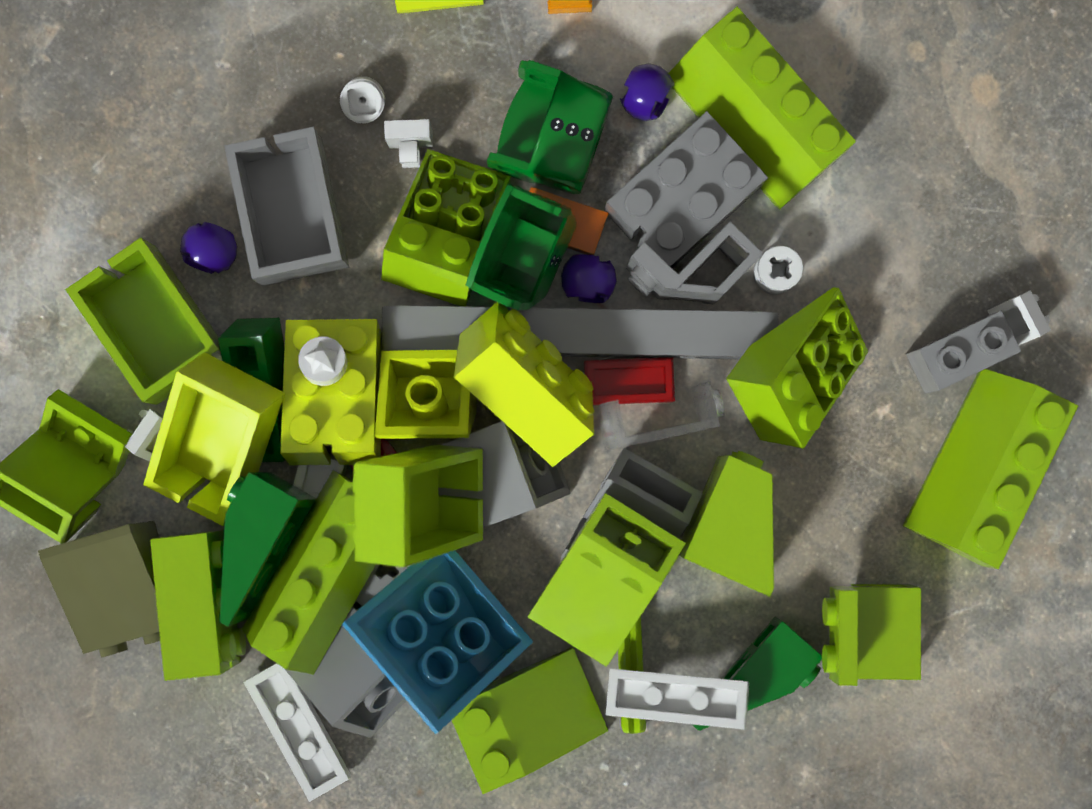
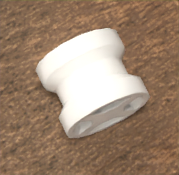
[753,246,803,295]

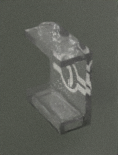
[596,381,725,451]

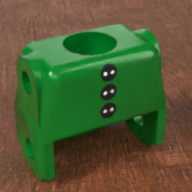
[487,60,613,194]
[465,184,577,311]

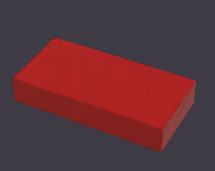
[584,357,675,405]

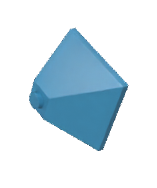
[342,550,534,734]

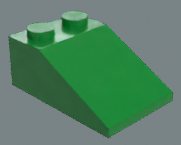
[220,472,316,626]

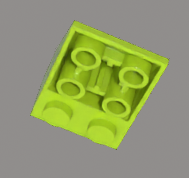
[381,149,511,307]
[726,287,869,449]
[527,493,686,667]

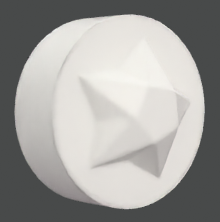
[340,77,385,123]
[298,337,347,386]

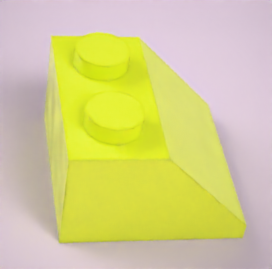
[375,350,477,439]

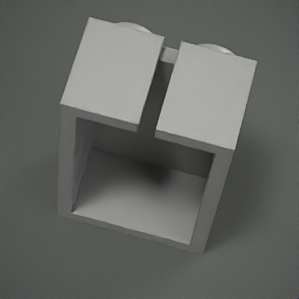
[604,111,768,268]
[224,126,349,286]

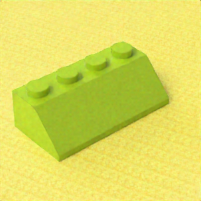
[669,6,856,210]
[903,369,1078,570]
[242,470,376,675]

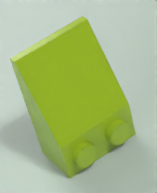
[452,647,609,794]

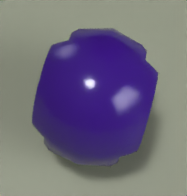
[620,63,674,121]
[179,222,238,274]
[561,254,617,303]

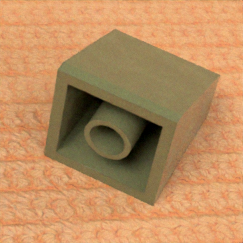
[38,521,160,658]

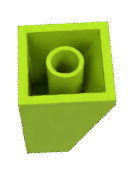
[679,451,774,597]

